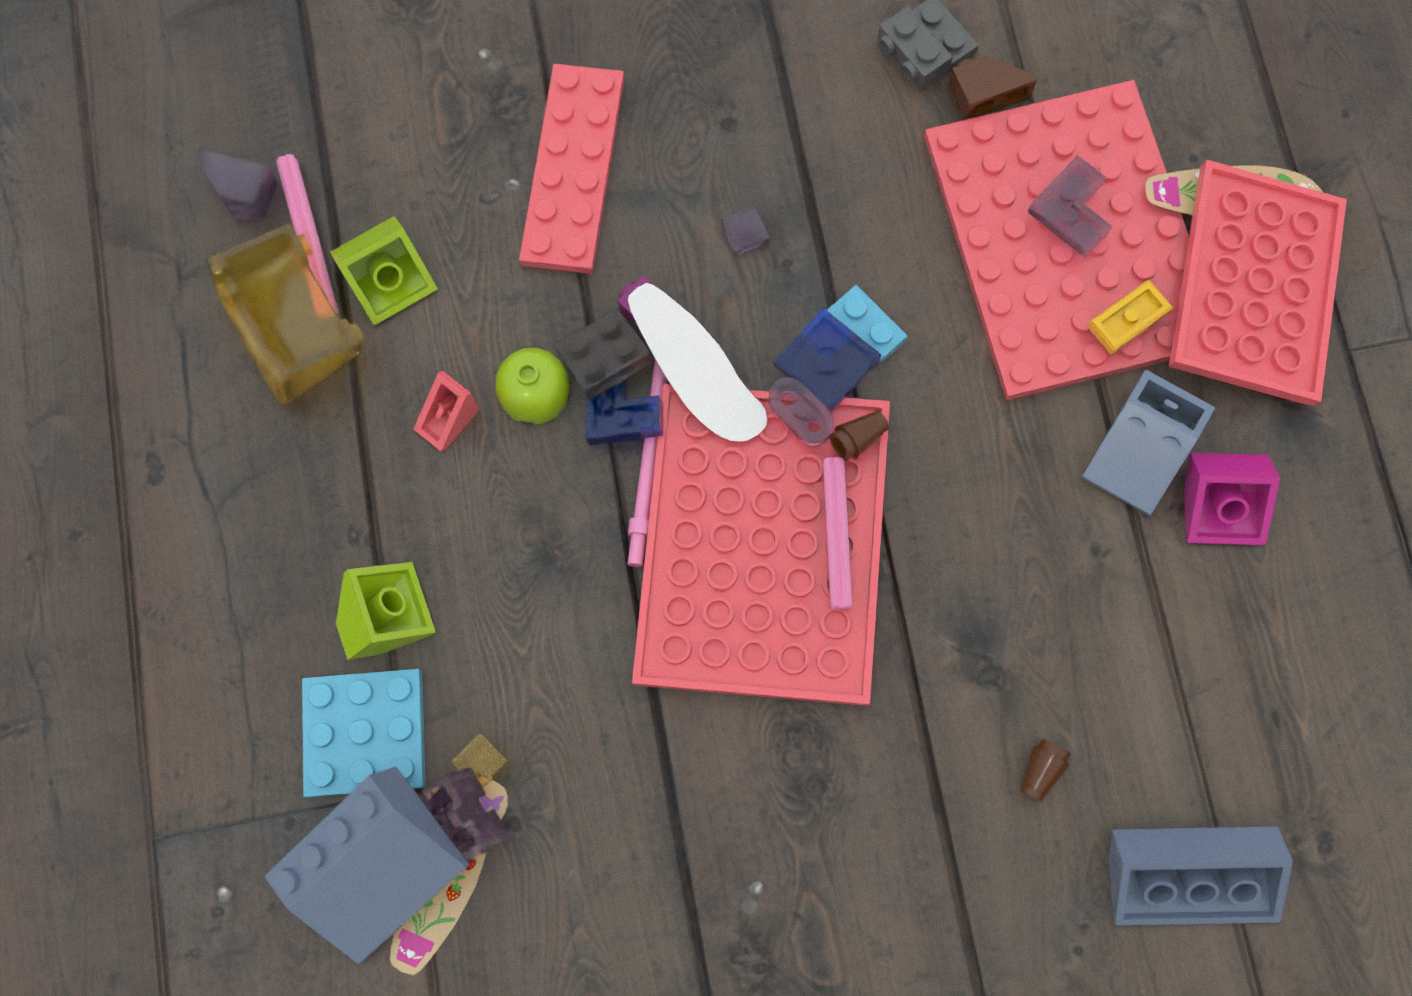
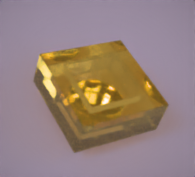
[451,733,509,791]

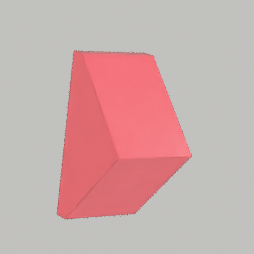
[413,371,480,452]

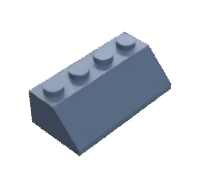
[1108,826,1293,926]

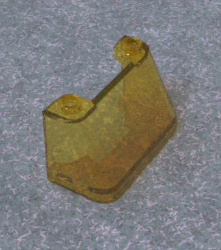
[206,223,365,406]

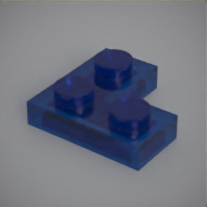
[585,368,663,446]

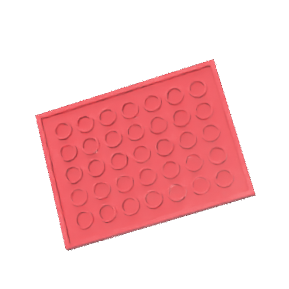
[924,80,1189,401]
[632,383,890,706]

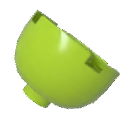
[495,347,571,424]

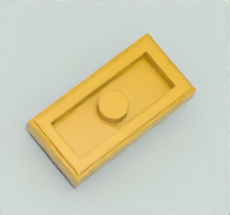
[1087,279,1173,355]

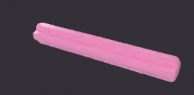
[823,457,852,610]

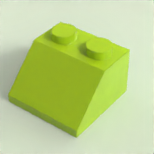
[330,216,438,326]

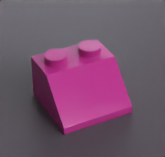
[1184,453,1280,545]

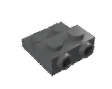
[877,0,979,91]

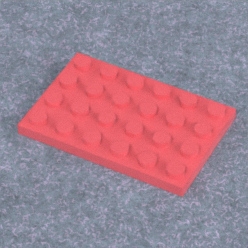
[1169,160,1347,407]

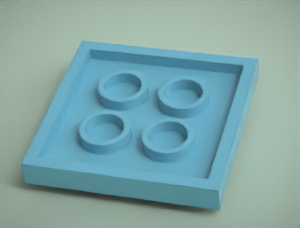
[302,669,426,798]

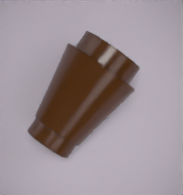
[830,410,889,461]
[1020,738,1071,802]

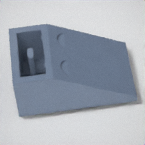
[1081,369,1216,516]

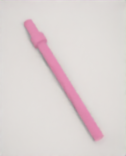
[627,359,667,567]

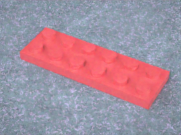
[519,64,625,274]

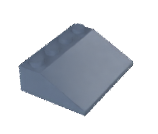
[264,767,469,964]

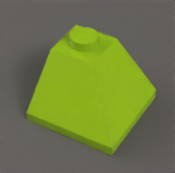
[336,562,436,660]

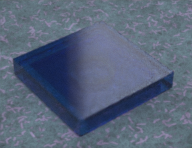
[774,308,881,413]

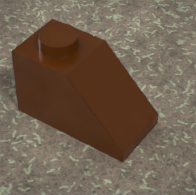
[948,56,1037,120]

